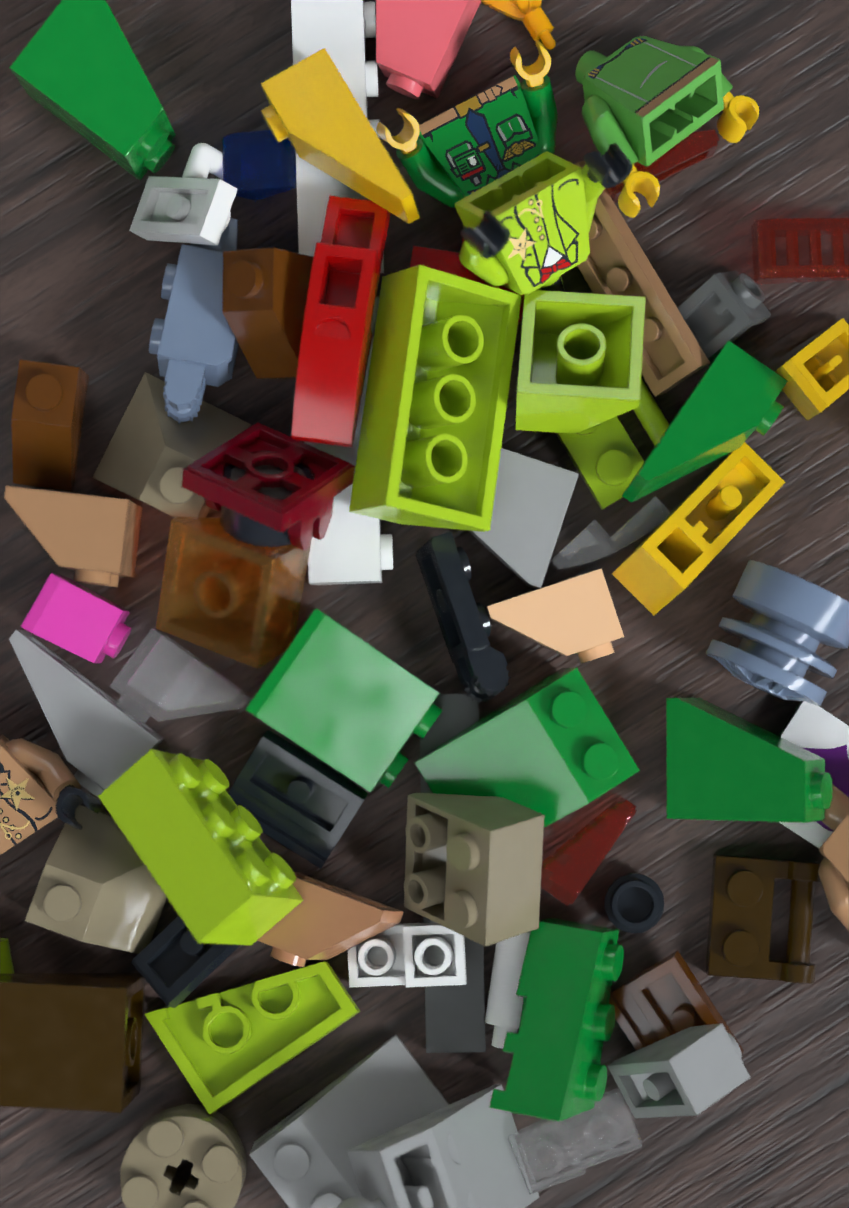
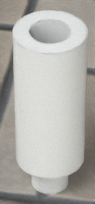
[485,931,531,1049]

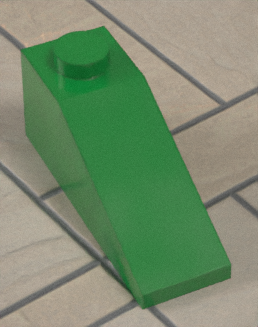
[622,340,788,503]

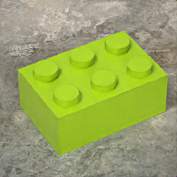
[98,749,303,946]

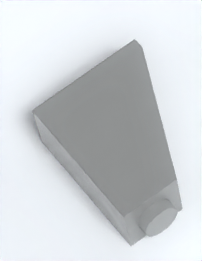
[467,448,579,590]

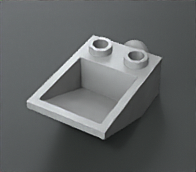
[336,1084,540,1208]

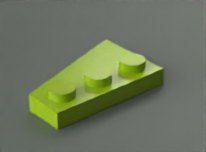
[144,961,360,1115]

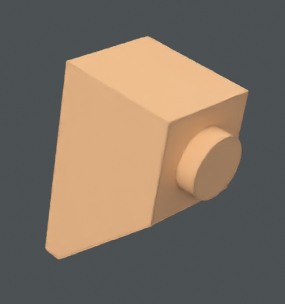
[486,568,624,664]

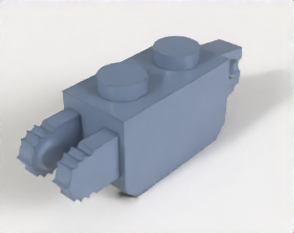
[149,218,239,424]

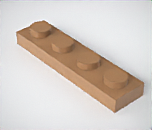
[575,161,710,397]

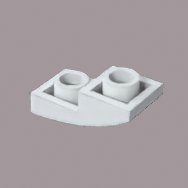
[347,923,467,988]

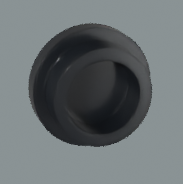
[604,873,664,933]

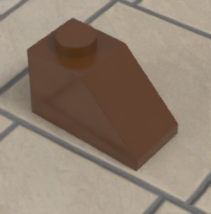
[222,248,314,380]
[11,359,89,492]

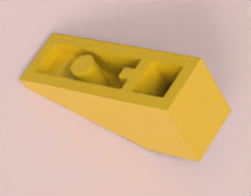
[261,48,420,224]
[612,442,785,615]

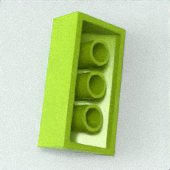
[349,265,522,532]

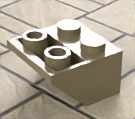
[404,793,544,947]

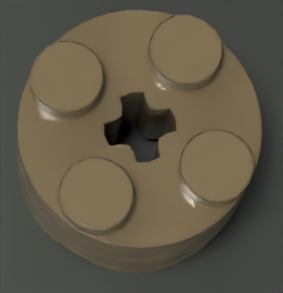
[120,1104,247,1208]

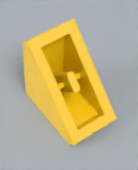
[775,318,849,421]

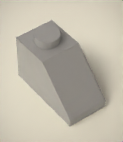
[608,1023,751,1118]

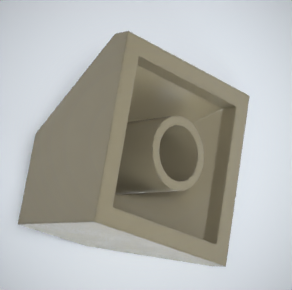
[93,372,252,530]
[25,804,167,954]

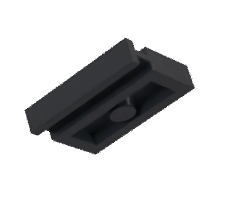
[228,730,368,869]

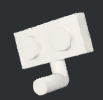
[129,143,254,245]

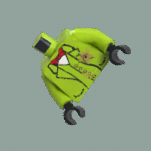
[455,143,633,295]

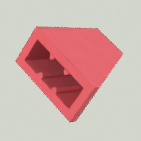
[376,0,482,99]

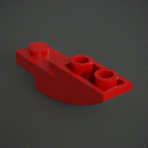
[291,195,391,448]

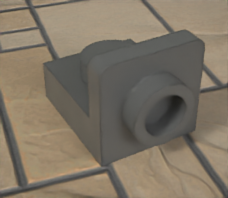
[678,270,771,362]

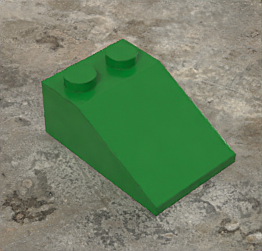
[413,667,640,828]

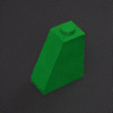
[666,697,833,823]

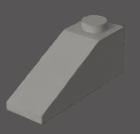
[9,629,165,797]

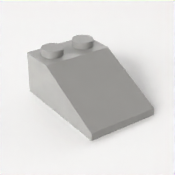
[249,1034,450,1208]

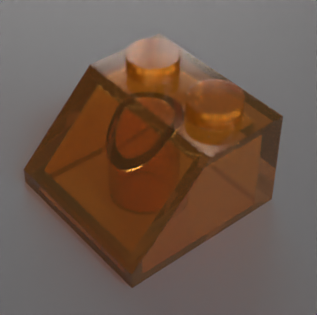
[155,517,312,669]

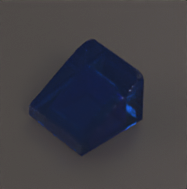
[223,130,296,201]

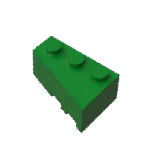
[489,918,624,1122]

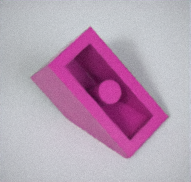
[21,573,131,663]

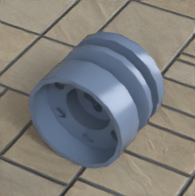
[706,560,849,706]

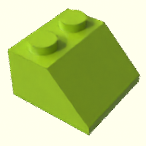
[516,290,646,434]

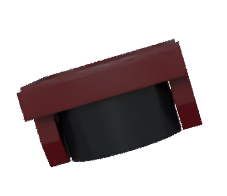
[182,422,355,551]

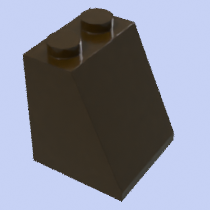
[0,973,146,1113]

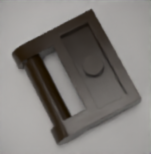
[706,854,821,984]

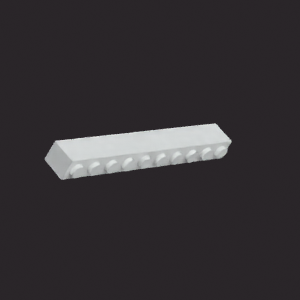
[291,0,393,585]

